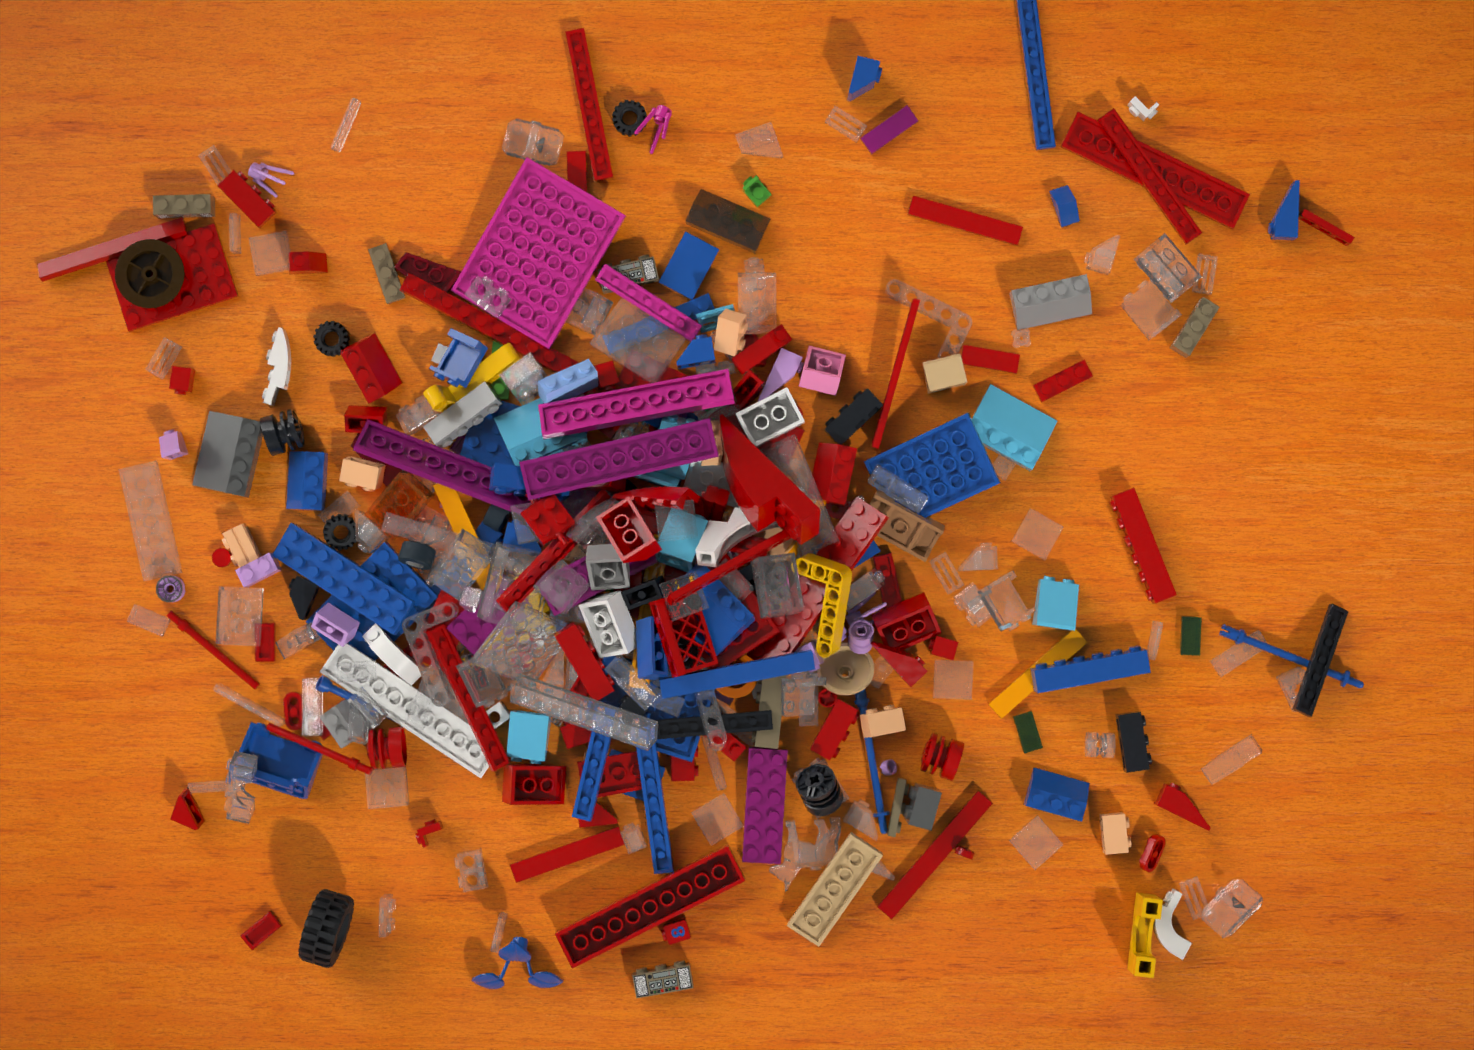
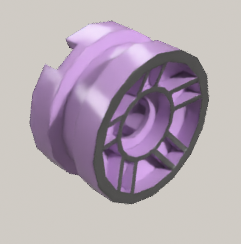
[156,576,186,602]

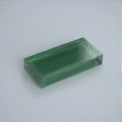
[1180,616,1202,656]
[1013,711,1043,753]

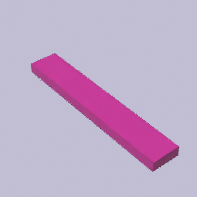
[595,264,702,341]

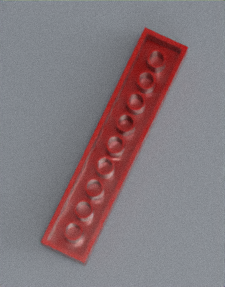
[555,844,745,969]

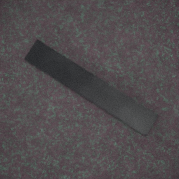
[1292,604,1349,717]
[655,710,773,739]

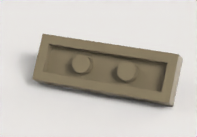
[368,243,406,304]
[887,778,909,837]

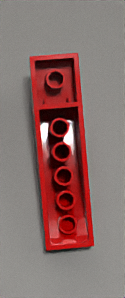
[719,414,820,545]

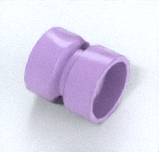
[848,619,874,654]

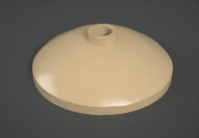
[816,643,874,695]

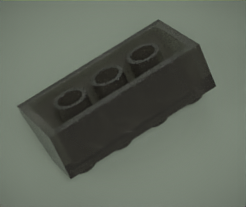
[686,189,771,254]

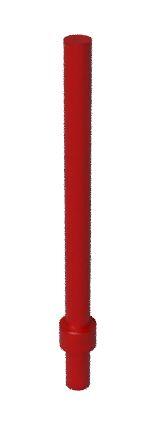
[167,610,260,689]
[266,723,373,775]

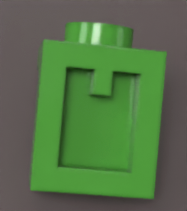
[742,175,772,208]

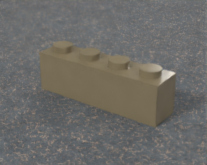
[751,675,786,749]

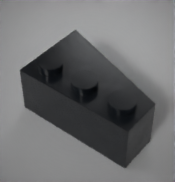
[824,388,883,445]

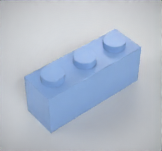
[537,359,598,403]

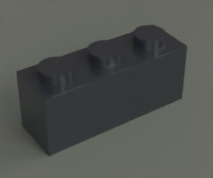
[1115,711,1152,773]

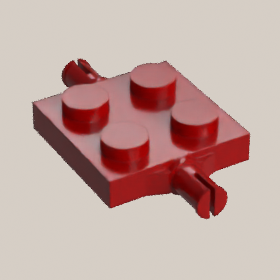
[520,494,575,547]

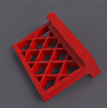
[649,593,718,678]

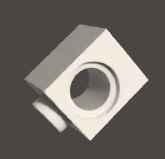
[486,701,510,729]

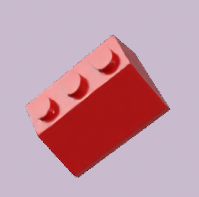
[340,333,403,404]
[807,442,857,507]
[596,496,662,563]
[871,592,942,650]

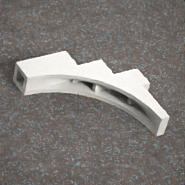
[695,508,780,567]

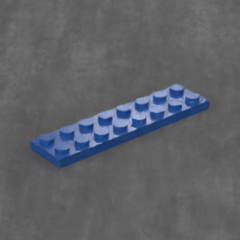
[273,523,415,635]

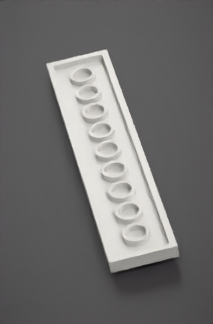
[320,643,489,778]

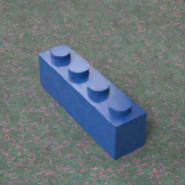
[489,463,569,501]

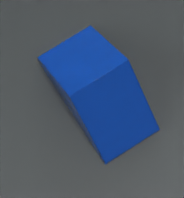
[1049,185,1080,227]

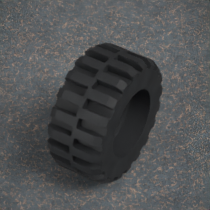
[298,889,354,968]

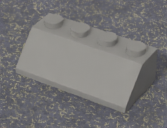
[1009,274,1092,330]

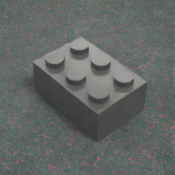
[903,783,942,831]

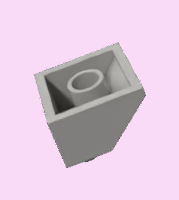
[586,544,630,590]
[320,699,376,749]

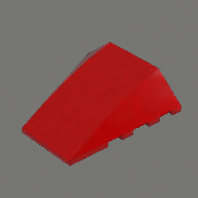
[613,487,704,517]

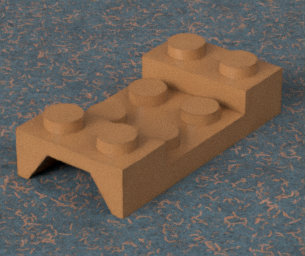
[869,489,945,562]

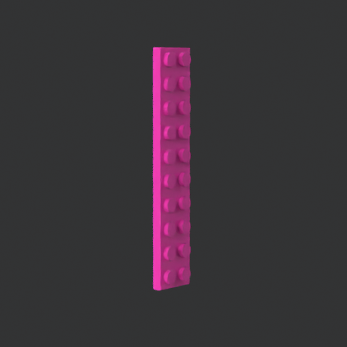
[538,369,735,440]

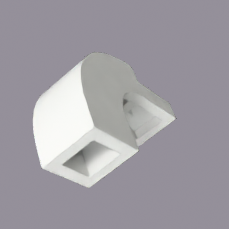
[362,623,425,686]
[1153,888,1192,960]

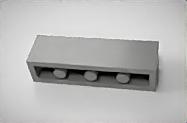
[423,381,503,448]

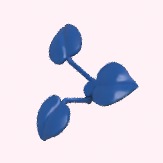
[472,937,564,989]

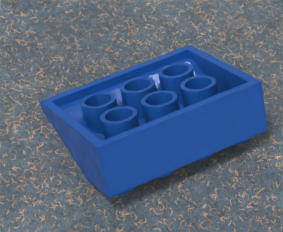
[673,563,755,656]

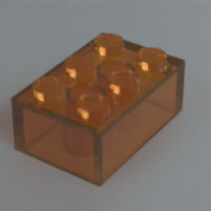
[364,470,435,540]

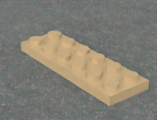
[787,832,883,947]

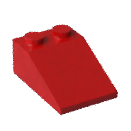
[502,763,566,805]

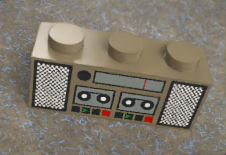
[153,194,216,218]
[598,255,659,294]
[1170,297,1219,358]
[632,960,694,998]

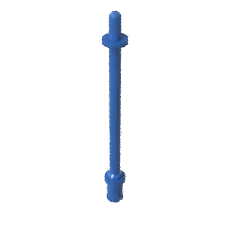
[1219,624,1364,688]
[854,689,890,834]

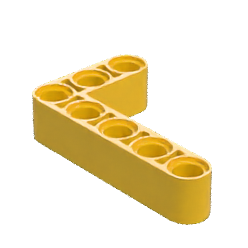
[423,343,521,412]
[794,553,852,658]

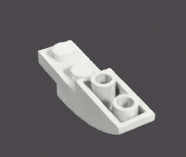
[262,327,291,406]

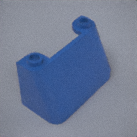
[234,722,323,799]

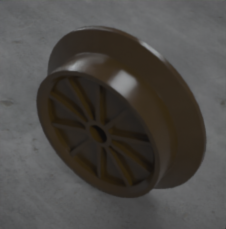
[115,239,185,308]

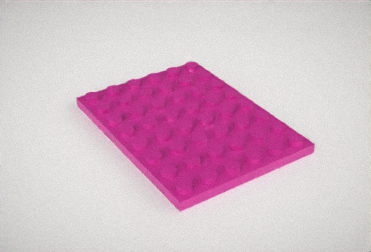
[451,157,626,349]

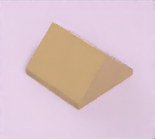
[923,353,967,394]

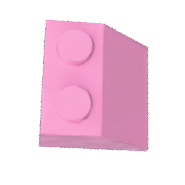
[799,346,846,396]

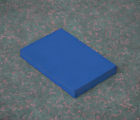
[659,231,719,300]

